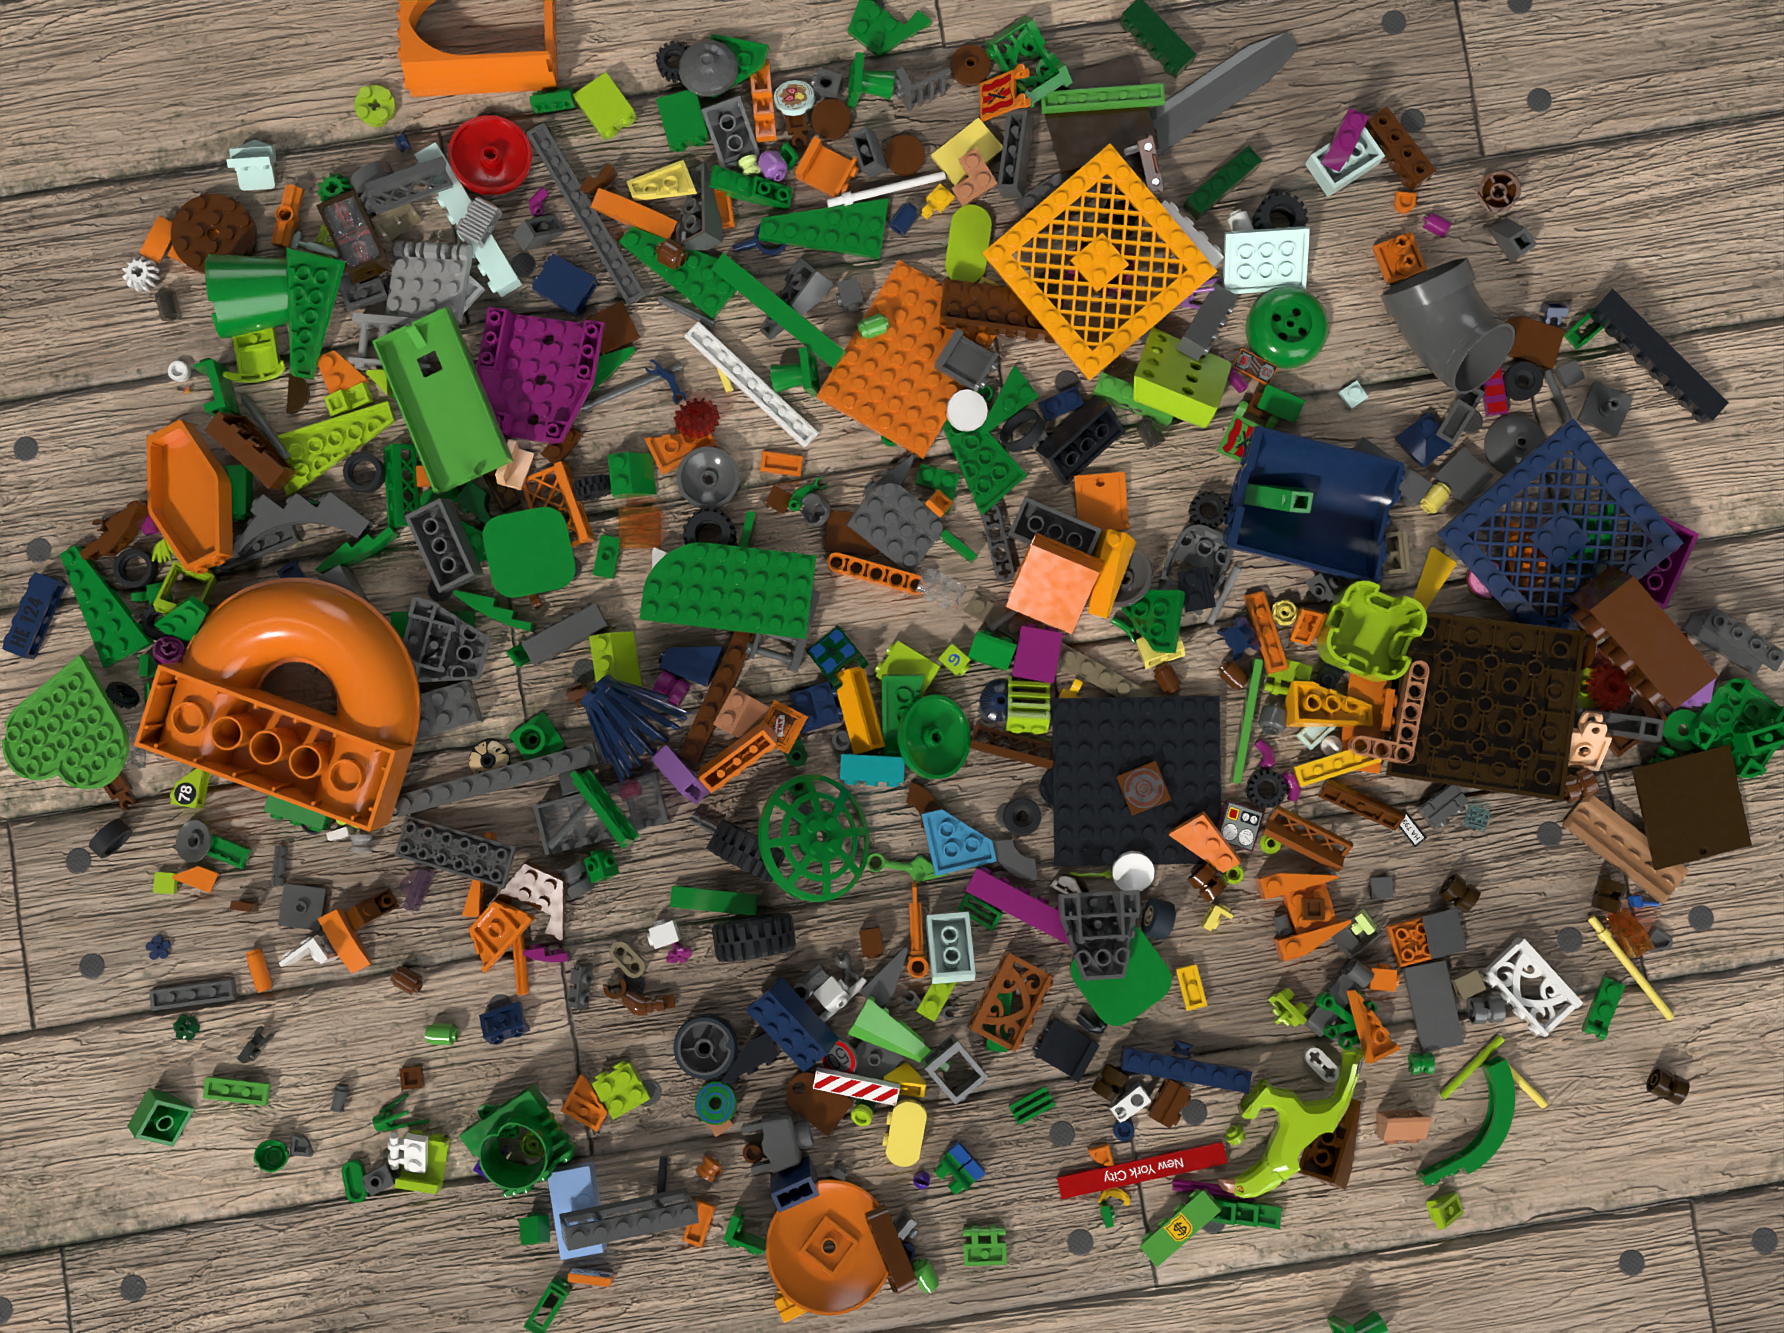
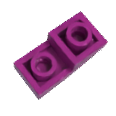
[523,943,571,962]

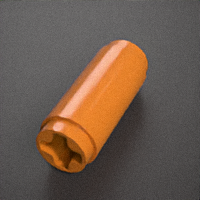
[246,948,273,993]

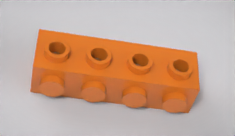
[698,720,778,793]

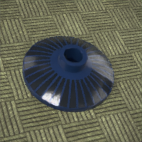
[980,680,1021,722]

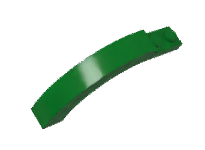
[1416,1056,1515,1186]

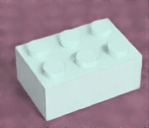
[1305,126,1385,197]
[926,912,976,984]

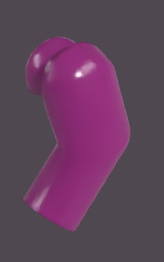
[1282,771,1301,802]

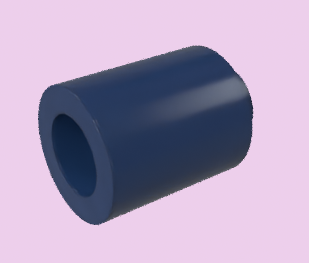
[888,203,919,236]

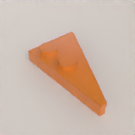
[1347,989,1400,1064]

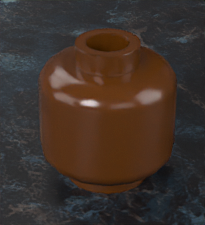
[655,238,688,269]

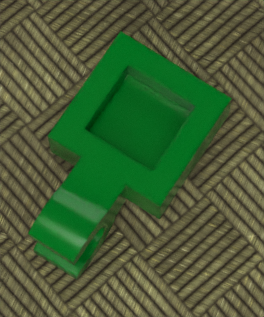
[131,582,173,605]

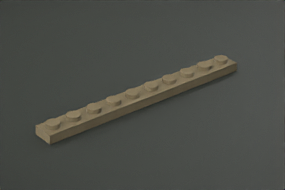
[964,593,1156,697]

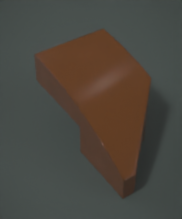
[579,163,617,194]

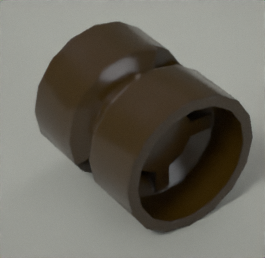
[1439,873,1481,913]
[1591,877,1627,914]
[1091,1062,1129,1103]
[1646,1067,1690,1105]

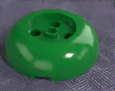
[1245,287,1329,369]

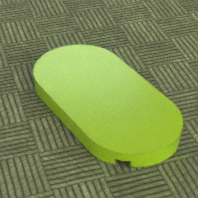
[945,205,992,283]

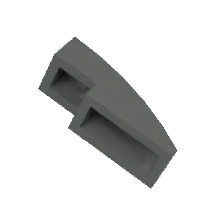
[1435,388,1485,445]

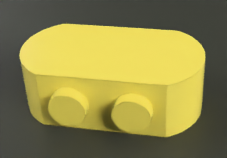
[882,1098,927,1167]

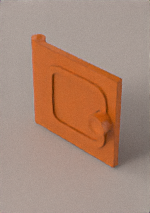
[1074,472,1130,531]

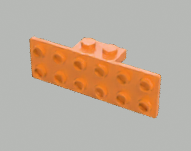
[1340,673,1398,774]

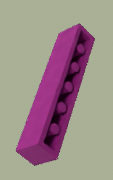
[965,866,1070,945]

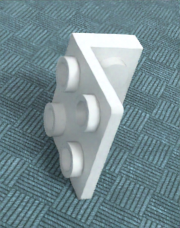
[279,935,339,967]

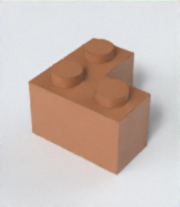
[952,148,997,208]

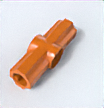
[271,184,305,250]

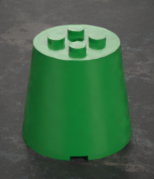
[205,254,289,339]

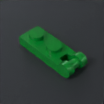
[1582,976,1625,1040]

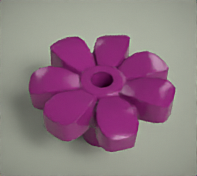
[666,942,692,963]

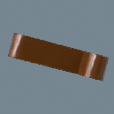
[864,1204,918,1294]

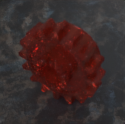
[674,398,720,439]
[1586,664,1634,711]

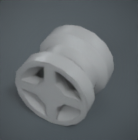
[350,834,373,852]

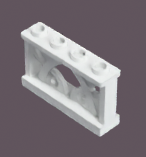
[1481,937,1583,1037]

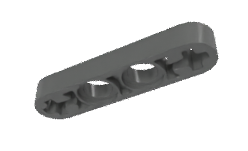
[981,505,1014,583]

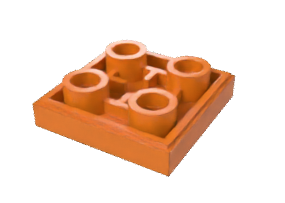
[1386,916,1433,968]

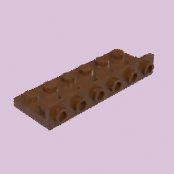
[939,278,1064,344]

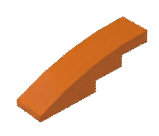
[750,59,777,142]
[590,188,677,239]

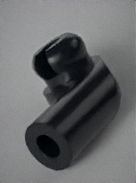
[1075,1013,1107,1034]

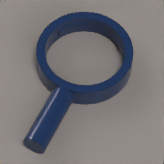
[732,223,788,255]

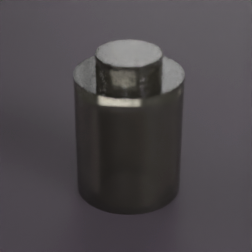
[154,288,182,321]
[1136,417,1166,450]

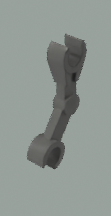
[903,989,955,1020]

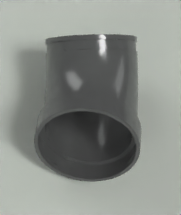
[1380,257,1515,394]

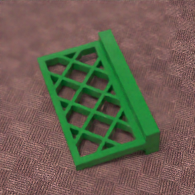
[570,769,640,849]

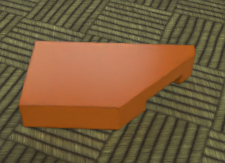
[172,865,219,893]

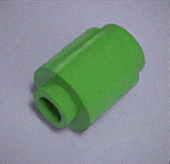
[857,313,889,339]
[425,1023,459,1045]
[912,1258,939,1293]

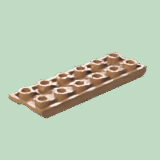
[1562,795,1689,904]

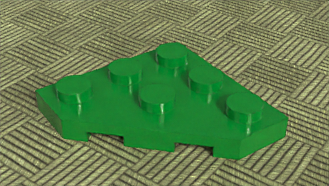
[709,34,770,98]
[1122,590,1185,653]

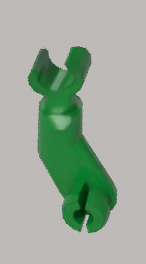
[788,477,828,511]

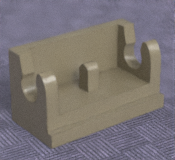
[371,196,423,244]
[1382,531,1411,576]

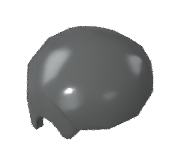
[800,493,831,527]

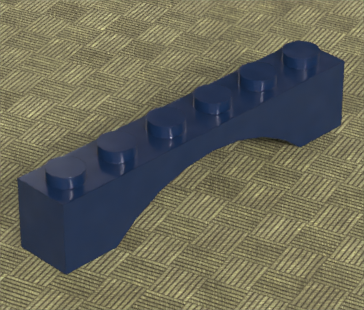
[1119,1045,1252,1094]

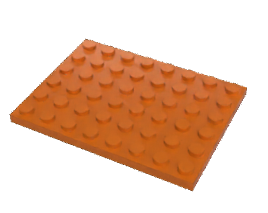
[816,260,997,459]

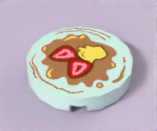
[774,80,815,116]

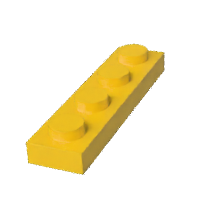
[1293,745,1382,787]

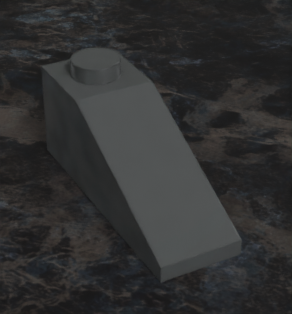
[860,946,908,1008]

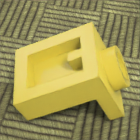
[1199,903,1233,932]

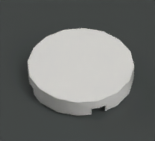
[946,389,988,431]
[1112,851,1155,892]

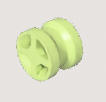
[737,155,761,178]

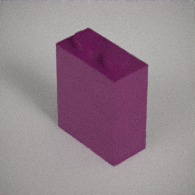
[1320,108,1369,172]
[1012,623,1063,683]

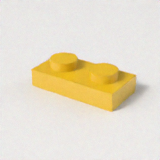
[1175,964,1207,1011]

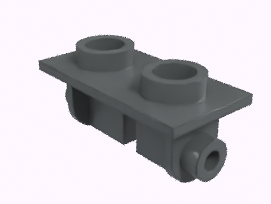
[568,965,593,1010]

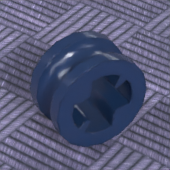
[394,132,411,153]
[1172,1040,1193,1056]
[901,1241,915,1262]

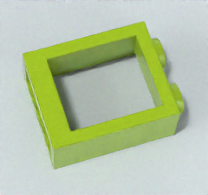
[153,561,217,614]

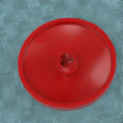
[448,115,532,195]

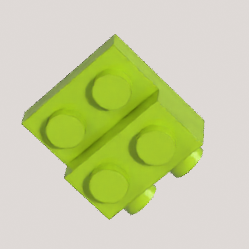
[592,1060,651,1120]

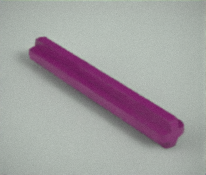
[1172,1179,1256,1200]

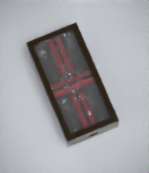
[316,189,392,285]

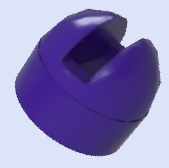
[913,1171,930,1189]

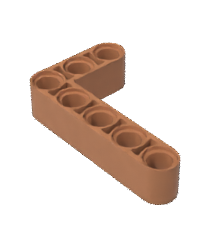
[1348,661,1429,763]

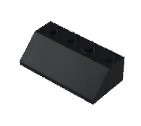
[1035,395,1125,486]

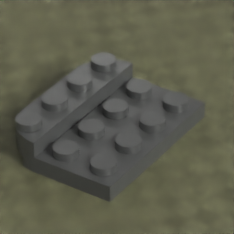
[845,483,943,573]

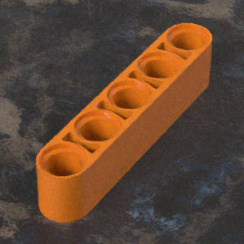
[827,552,926,596]

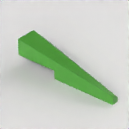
[848,995,952,1072]

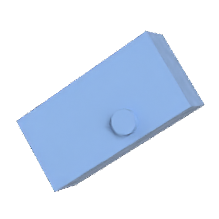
[548,1161,607,1260]

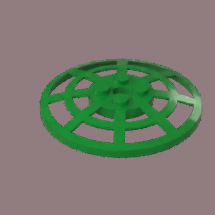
[758,774,870,902]

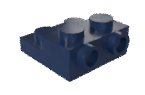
[789,682,843,734]

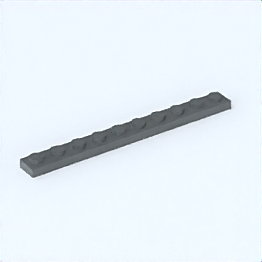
[526,122,646,306]
[395,743,600,817]

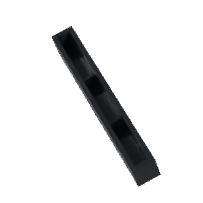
[1586,288,1729,423]

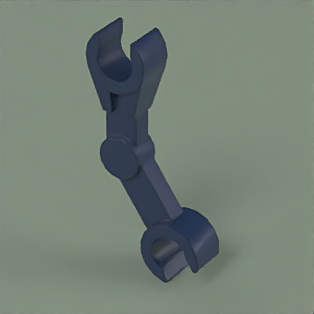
[645,360,686,405]

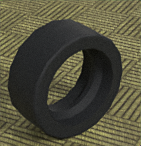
[343,452,385,493]
[113,548,158,589]
[88,819,132,859]

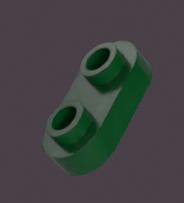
[783,735,807,767]

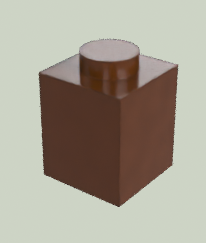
[859,926,884,959]

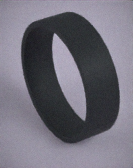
[1000,409,1045,452]

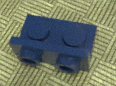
[479,1001,530,1045]

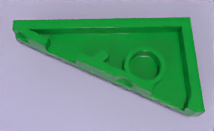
[588,346,636,395]
[979,365,1039,438]

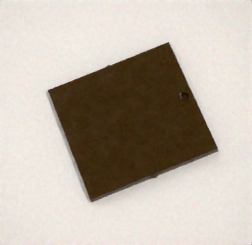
[1037,57,1159,174]
[1631,744,1752,870]

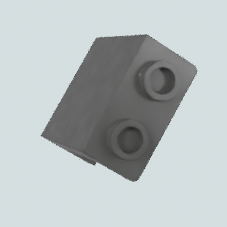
[934,328,1000,392]

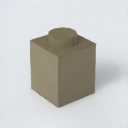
[1450,968,1486,1000]

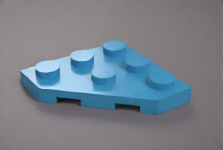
[921,809,997,876]

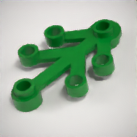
[1315,989,1377,1050]

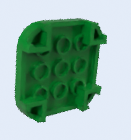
[483,507,575,598]
[1689,678,1784,778]
[1070,926,1172,1026]

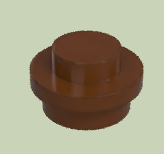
[743,1141,764,1163]

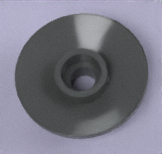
[176,820,212,862]

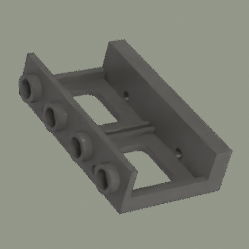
[1681,607,1784,675]

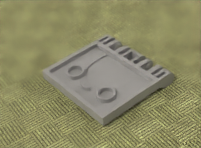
[385,240,473,323]

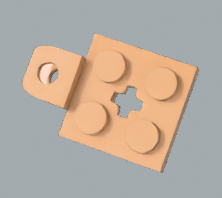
[1568,710,1612,771]

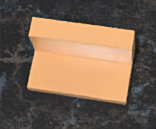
[495,439,535,490]

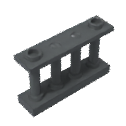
[745,590,821,672]

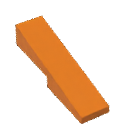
[462,832,496,917]

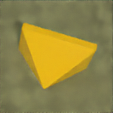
[883,1062,926,1098]

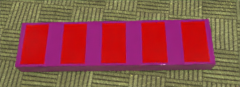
[1481,366,1509,417]

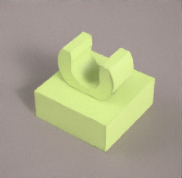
[1351,909,1377,935]

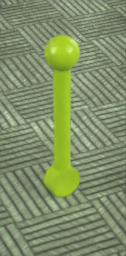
[1069,870,1113,879]

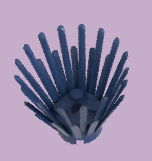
[580,674,691,783]

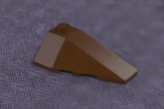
[1298,1099,1361,1190]

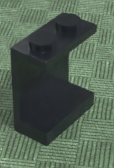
[1032,1017,1100,1083]

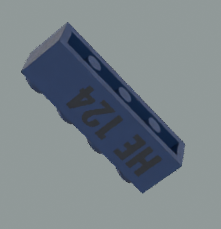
[2,572,67,660]

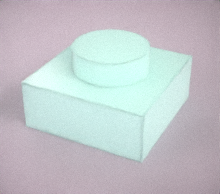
[1338,381,1368,410]

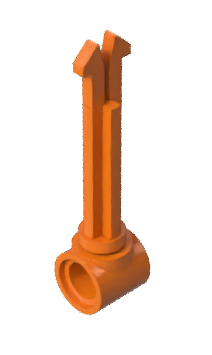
[907,881,929,978]

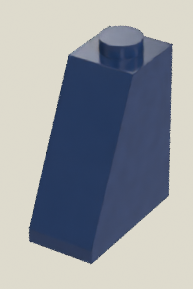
[658,646,724,688]

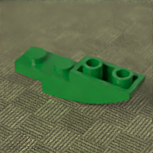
[708,165,793,209]

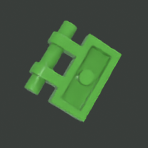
[963,1224,1007,1266]

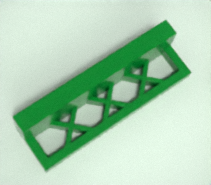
[384,443,419,529]

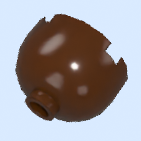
[1477,170,1521,212]

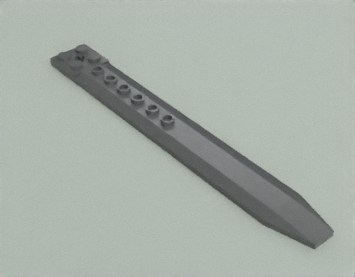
[1014,32,1298,234]

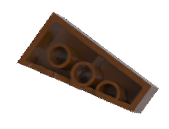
[205,411,297,490]

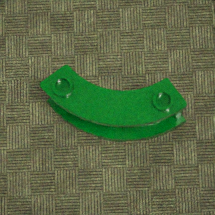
[985,15,1073,109]

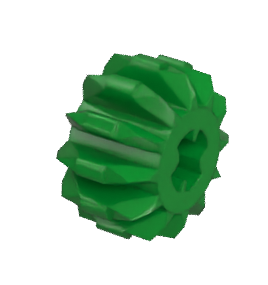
[317,173,353,202]

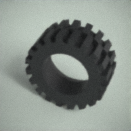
[706,819,786,882]

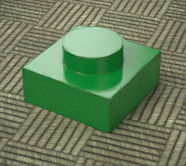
[1099,1200,1116,1229]

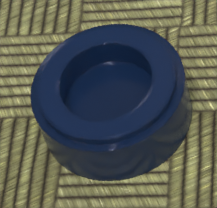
[1113,1119,1135,1141]

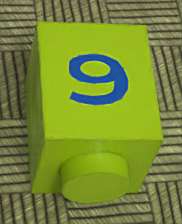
[938,643,971,677]

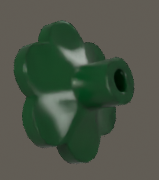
[173,1015,200,1041]

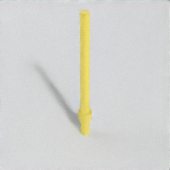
[1587,915,1675,1020]

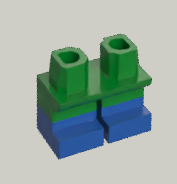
[934,1140,986,1195]

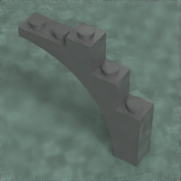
[233,492,374,555]

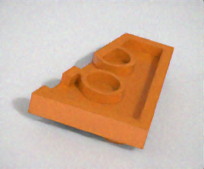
[644,428,718,475]
[1168,811,1241,873]

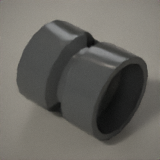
[558,861,596,900]
[1467,994,1506,1025]

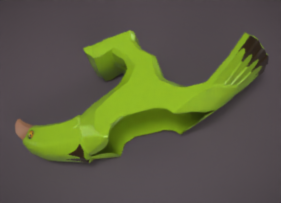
[1217,1047,1365,1198]

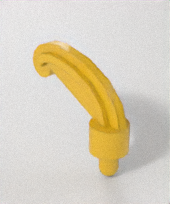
[1098,1188,1130,1206]

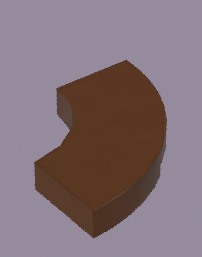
[906,782,940,829]

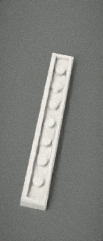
[684,321,819,449]

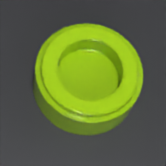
[851,1104,873,1126]

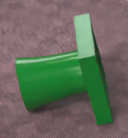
[847,52,894,108]
[770,347,820,398]
[509,712,568,761]
[1327,1310,1389,1333]

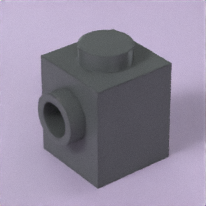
[836,277,864,312]
[362,1163,399,1196]

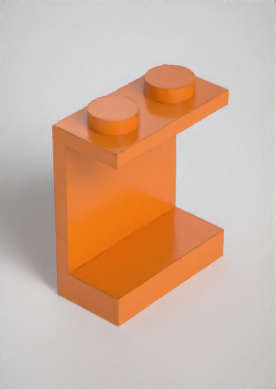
[795,136,859,198]

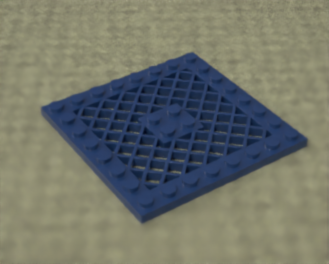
[1436,418,1683,630]

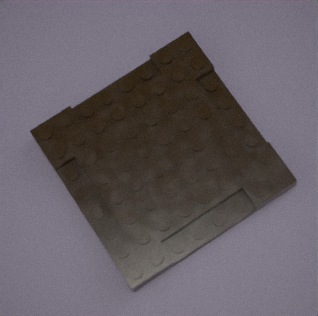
[1385,612,1586,801]

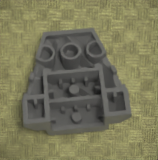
[403,596,491,682]
[1058,890,1141,981]

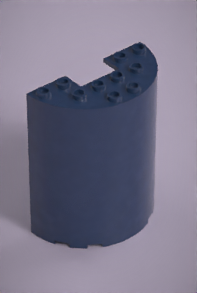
[1223,426,1406,584]

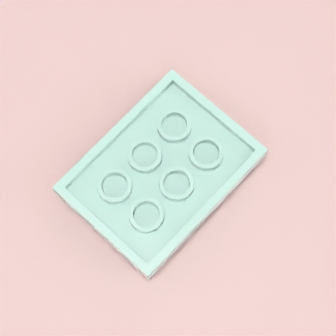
[1223,226,1310,294]

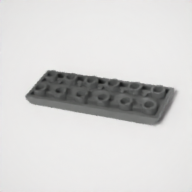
[395,815,517,889]

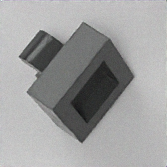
[893,1210,919,1240]

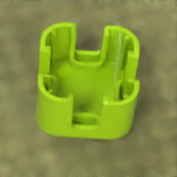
[1316,581,1427,682]

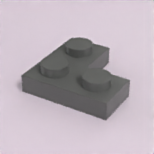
[339,270,388,312]

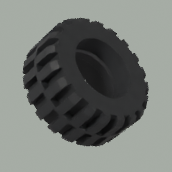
[712,913,796,962]

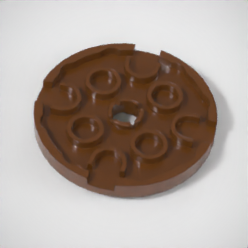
[171,194,257,275]

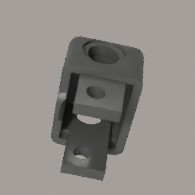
[741,1111,814,1174]

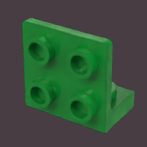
[723,1205,766,1256]

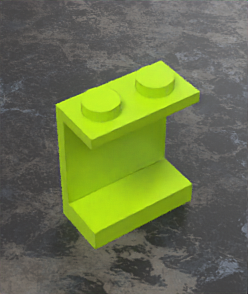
[394,1130,450,1194]

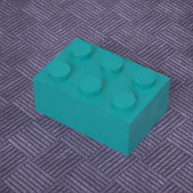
[840,754,905,787]

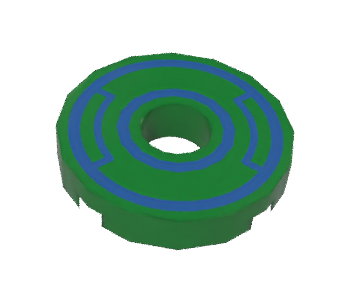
[694,1082,737,1125]

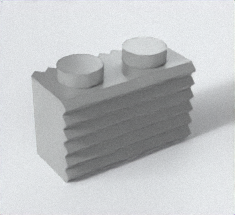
[457,196,502,248]

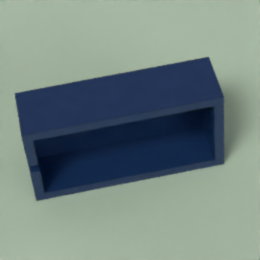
[746,977,839,1072]

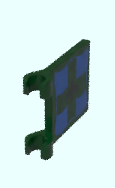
[806,626,869,690]

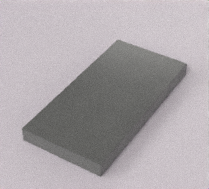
[1403,960,1464,1052]

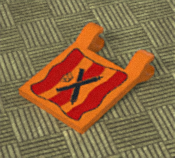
[979,64,1031,122]

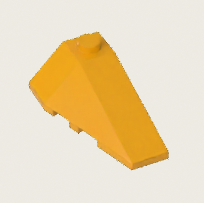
[1088,529,1136,619]
[1283,681,1373,727]

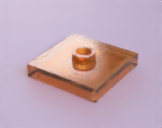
[618,507,661,549]

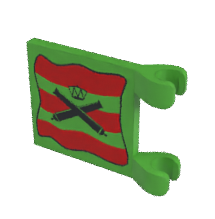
[1217,401,1278,462]

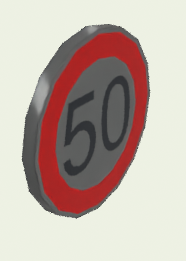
[821,1038,858,1074]

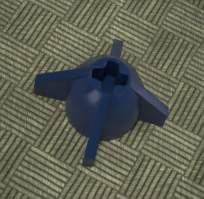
[1217,615,1261,661]

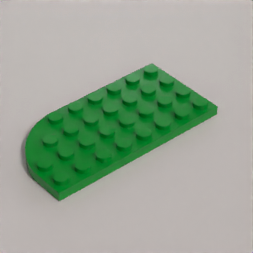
[639,542,817,640]

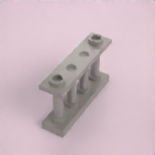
[348,313,435,375]

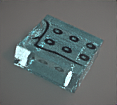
[1462,805,1491,832]

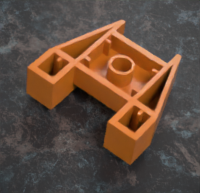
[1255,872,1352,961]

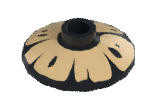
[469,740,510,775]

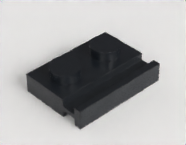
[1177,566,1216,613]

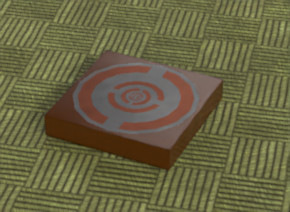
[1116,760,1171,816]

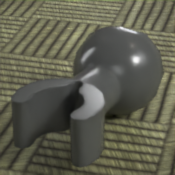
[835,952,859,985]

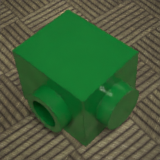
[519,1212,550,1246]

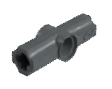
[792,964,830,1001]

